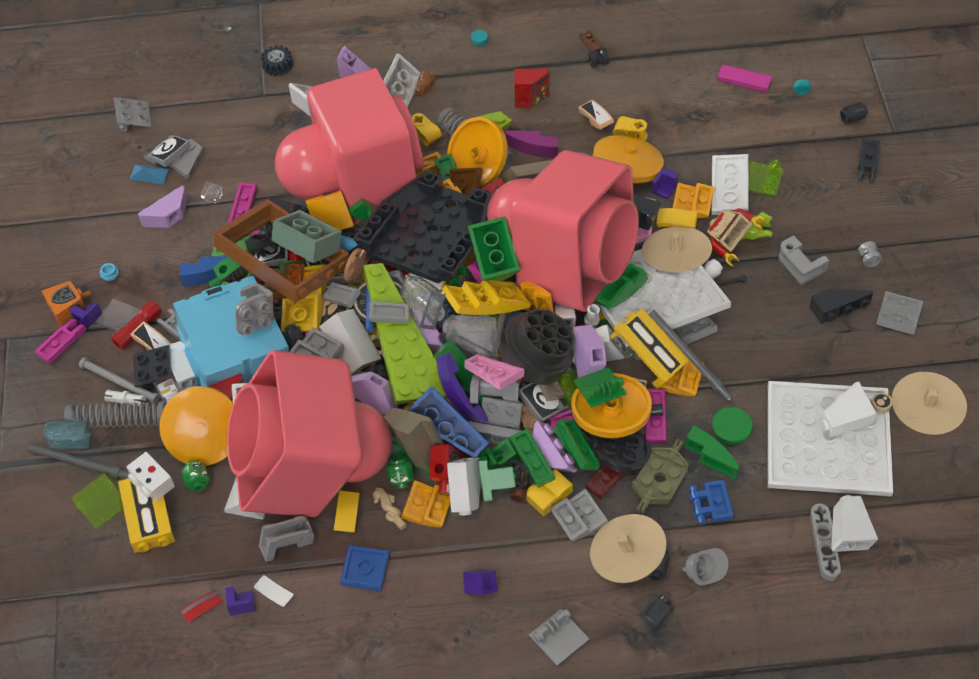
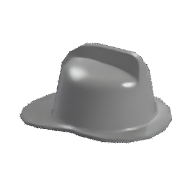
[682,548,728,585]

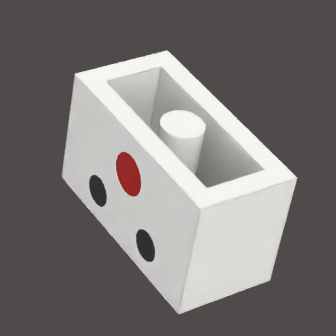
[126,452,175,502]

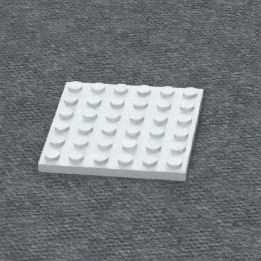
[595,249,731,347]
[768,381,893,496]

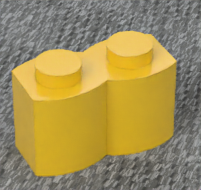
[526,469,573,517]

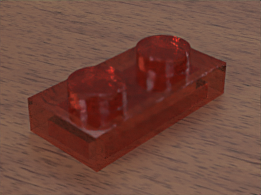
[585,465,626,500]

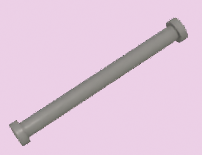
[79,357,160,404]

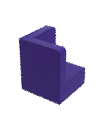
[652,167,679,200]
[69,302,102,329]
[463,569,497,595]
[225,586,255,616]

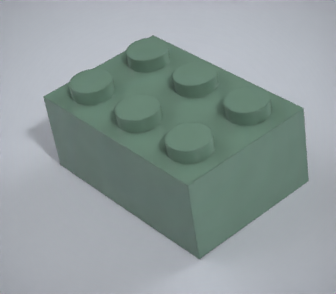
[272,210,342,263]

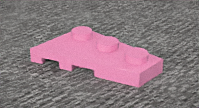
[465,354,524,390]

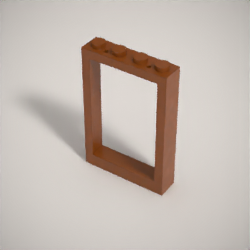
[213,199,349,303]

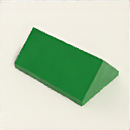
[468,216,520,281]

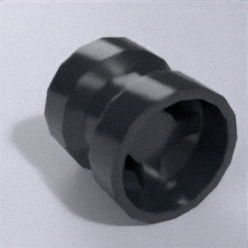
[588,48,609,68]

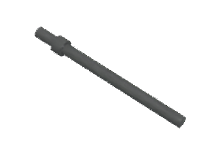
[492,275,514,347]
[648,310,733,402]
[26,443,129,479]

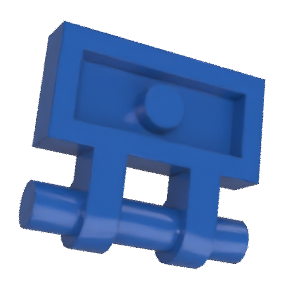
[689,480,733,525]

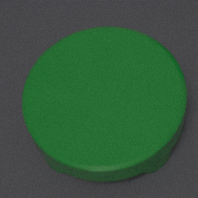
[712,407,753,446]

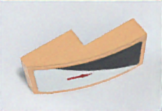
[578,100,614,130]
[131,321,171,351]

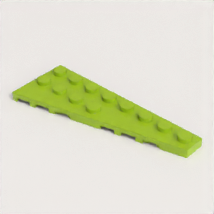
[363,263,447,405]

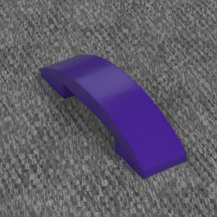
[436,352,488,424]

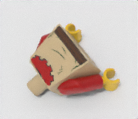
[708,208,766,267]

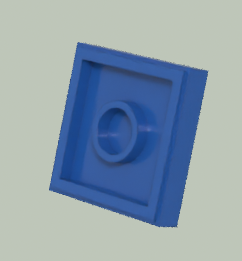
[340,545,390,592]

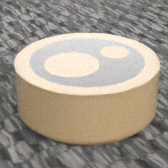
[871,392,892,413]

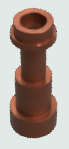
[509,461,528,503]

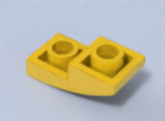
[656,208,698,229]
[334,490,360,533]

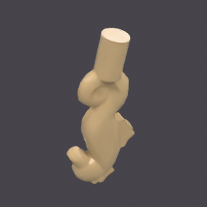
[373,487,407,530]

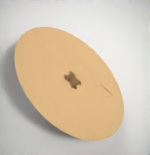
[642,226,712,272]
[892,372,967,435]
[590,514,666,583]

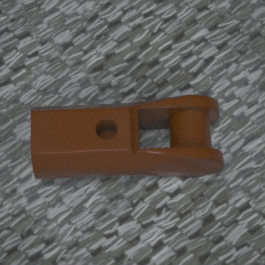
[579,30,603,51]

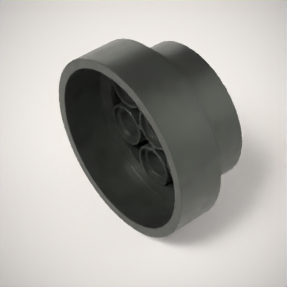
[499,309,574,385]

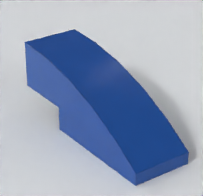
[179,256,228,287]

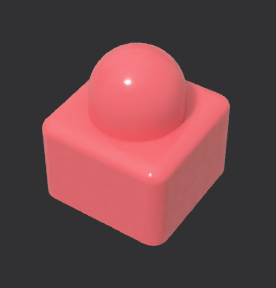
[275,68,423,226]
[486,150,639,312]
[227,350,392,517]

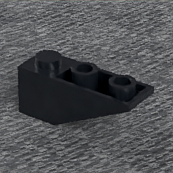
[809,289,873,324]

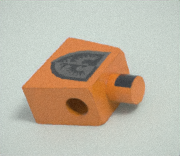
[41,281,91,326]

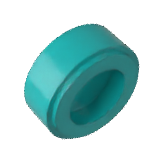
[471,30,488,46]
[794,79,811,95]

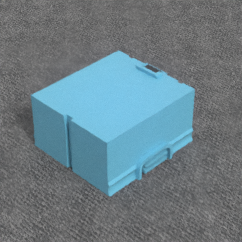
[173,276,289,387]

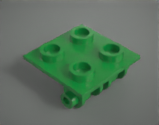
[573,367,627,408]

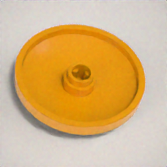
[447,117,507,188]
[592,135,664,183]
[571,373,652,438]
[159,386,233,466]

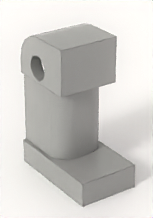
[778,235,829,285]
[470,374,520,403]
[259,516,314,562]

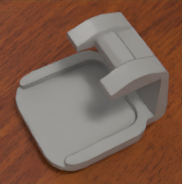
[235,284,274,335]

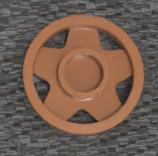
[344,248,368,283]

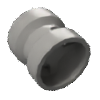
[858,241,882,267]

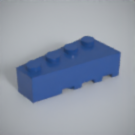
[407,386,489,458]

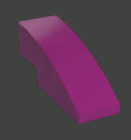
[505,131,558,159]

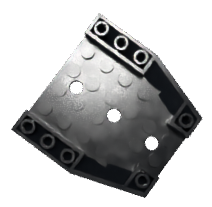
[353,171,491,284]

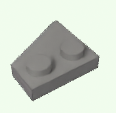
[169,139,203,180]

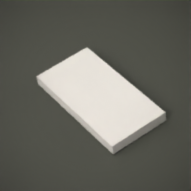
[712,154,749,215]

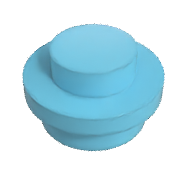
[100,263,119,281]

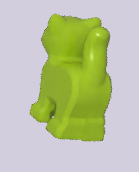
[741,212,773,240]

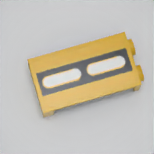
[610,308,689,389]
[118,478,175,553]

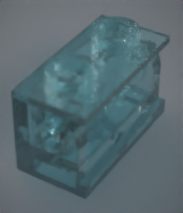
[43,420,91,449]

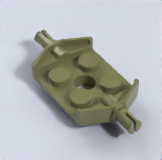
[632,439,689,513]

